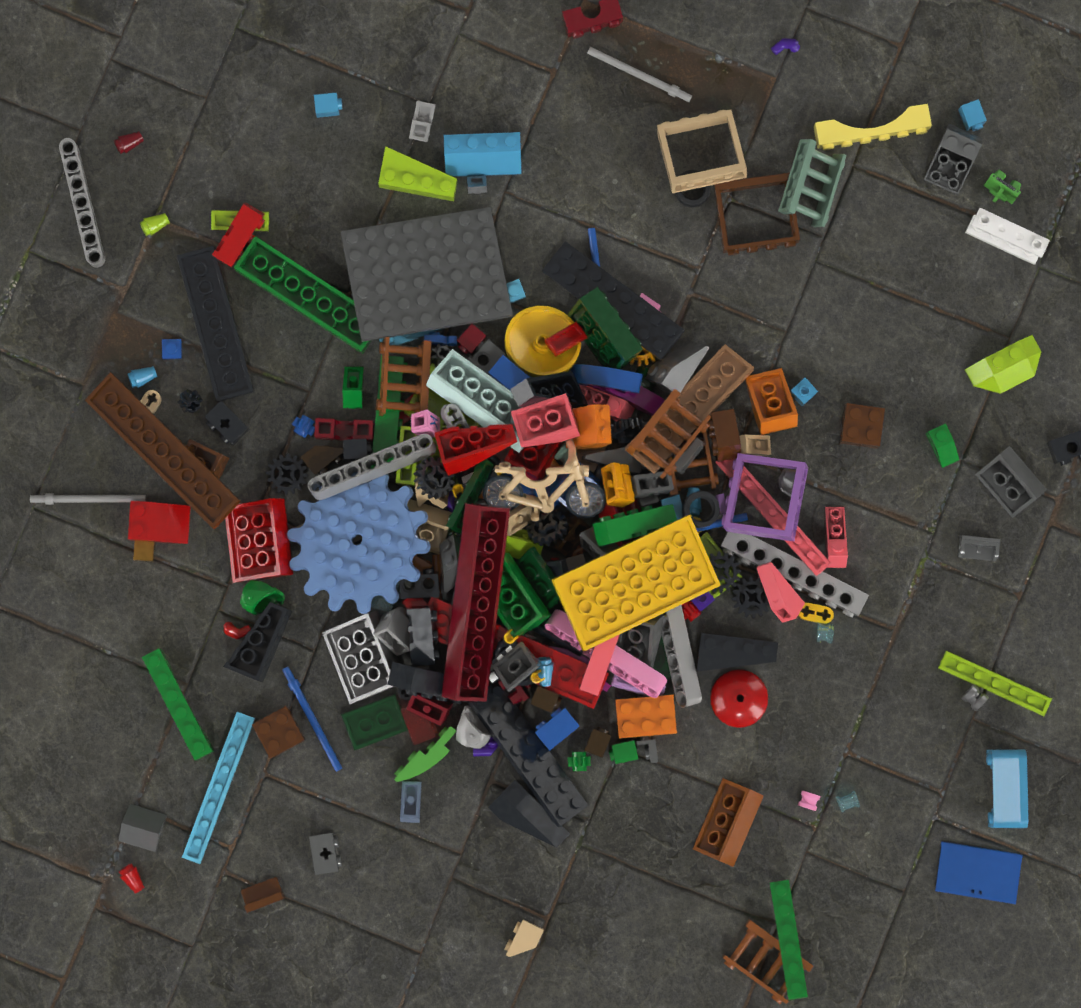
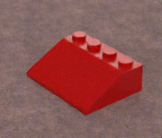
[225,498,293,583]

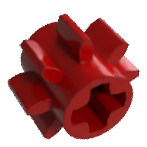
[682,600,702,622]

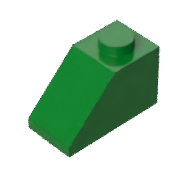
[342,367,364,409]
[926,423,959,468]

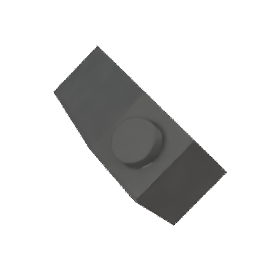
[582,447,642,475]

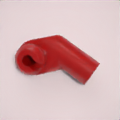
[223,622,251,639]

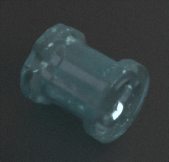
[836,791,860,813]

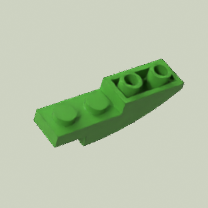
[394,726,457,782]

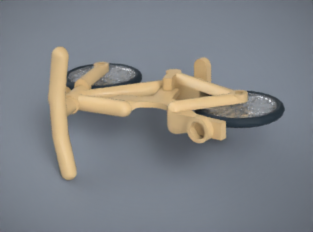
[482,439,606,521]

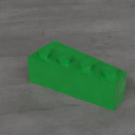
[593,504,677,546]

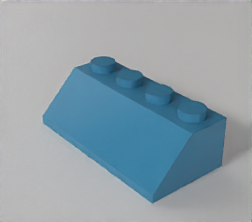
[444,132,521,177]

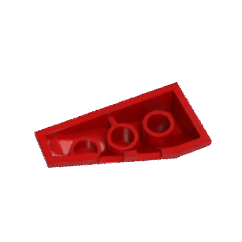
[434,424,517,476]

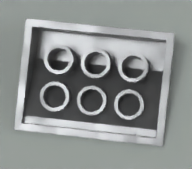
[322,610,400,704]

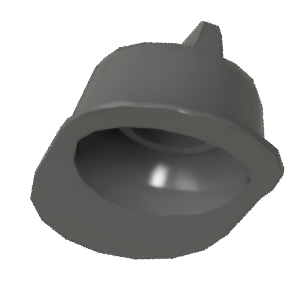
[778,468,796,497]

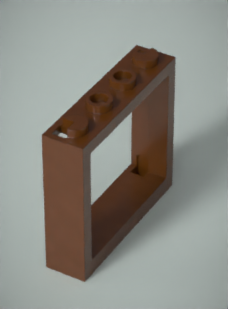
[713,173,800,256]

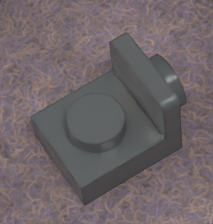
[636,736,658,763]

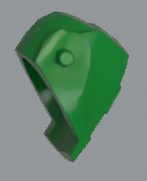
[240,580,285,615]

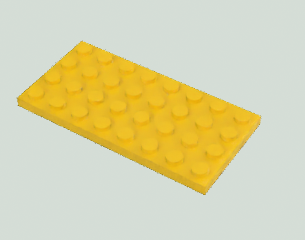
[552,515,721,651]

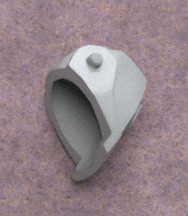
[456,705,491,749]

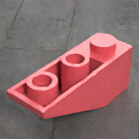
[579,385,635,421]
[825,507,848,568]
[756,562,805,623]

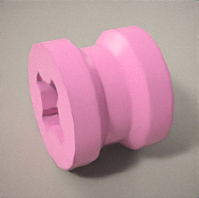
[798,791,820,811]

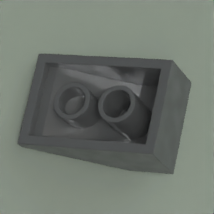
[645,341,709,393]
[617,614,664,668]

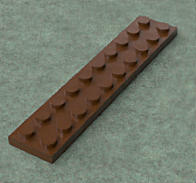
[85,372,241,529]

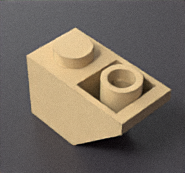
[504,919,544,957]

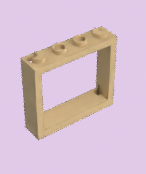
[657,110,747,193]

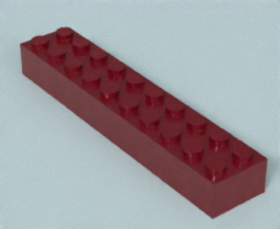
[442,503,510,702]

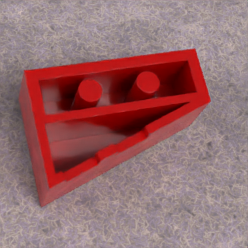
[212,202,265,267]

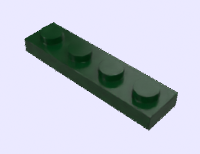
[446,459,495,534]

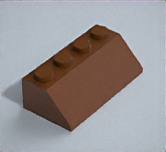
[693,778,764,867]

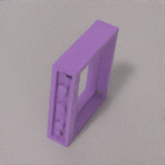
[722,453,808,542]

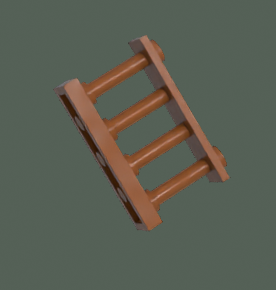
[376,337,431,416]
[626,389,711,479]
[667,431,719,497]
[722,919,813,1004]

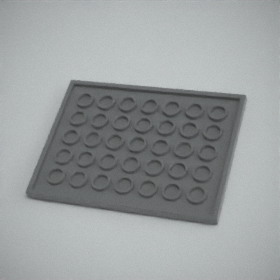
[340,207,513,342]

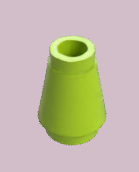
[140,213,170,236]

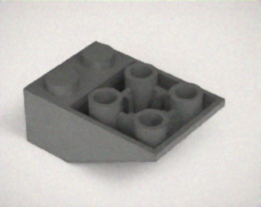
[924,124,983,195]

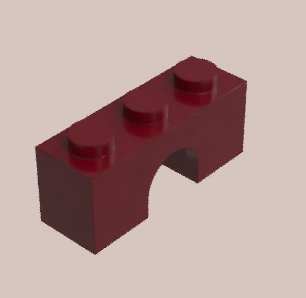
[562,0,623,38]
[314,418,374,442]

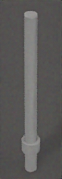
[587,47,692,102]
[30,493,146,505]

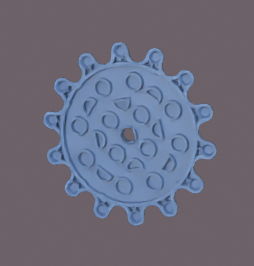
[287,472,431,614]

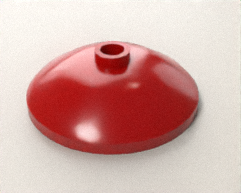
[710,670,768,728]

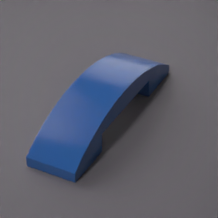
[571,364,643,393]

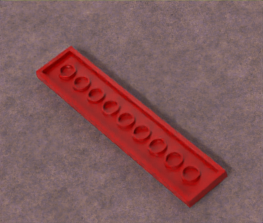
[428,597,609,709]

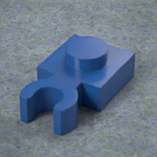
[424,332,457,346]

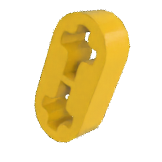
[798,603,834,624]

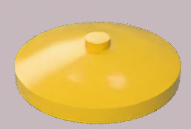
[504,306,581,377]

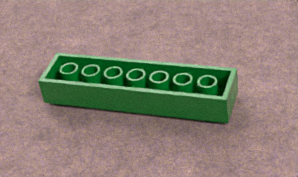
[234,236,372,354]

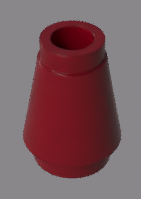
[114,131,144,154]

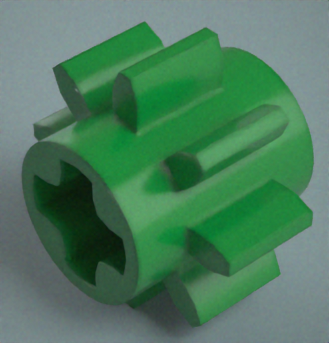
[568,752,591,772]

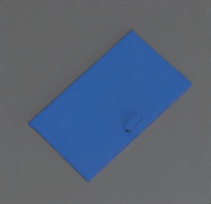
[935,841,1023,904]

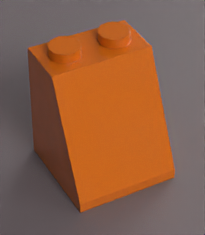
[566,404,612,450]

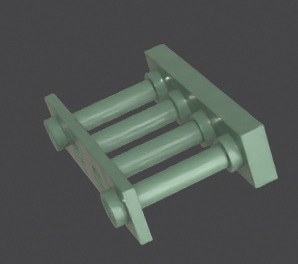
[778,139,846,227]

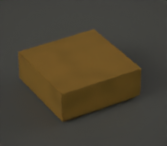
[133,541,155,561]

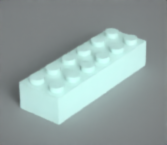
[426,349,524,453]

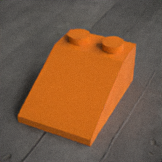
[745,368,798,435]

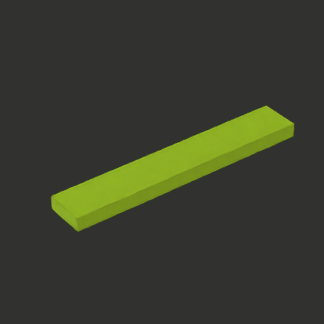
[938,651,1052,716]

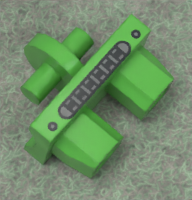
[984,170,1021,204]

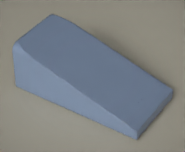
[400,781,421,823]

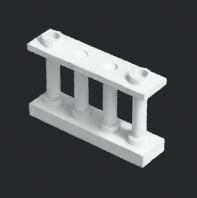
[965,208,1050,265]

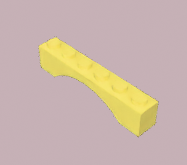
[814,104,932,150]

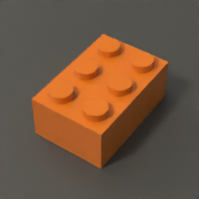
[615,695,677,738]

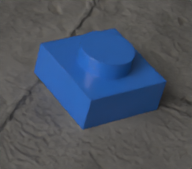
[162,339,182,360]

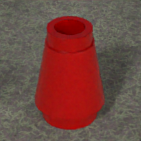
[119,863,144,893]

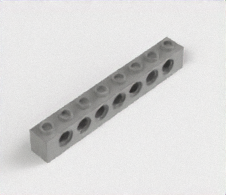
[720,532,869,618]

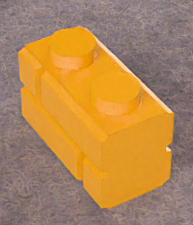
[601,462,635,508]

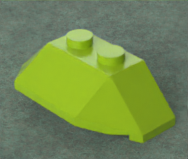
[965,335,1041,394]

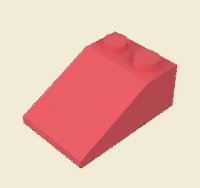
[511,393,580,447]

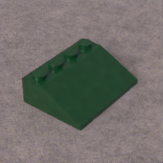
[567,287,643,370]

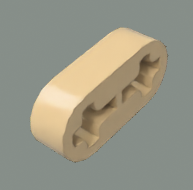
[141,390,162,414]

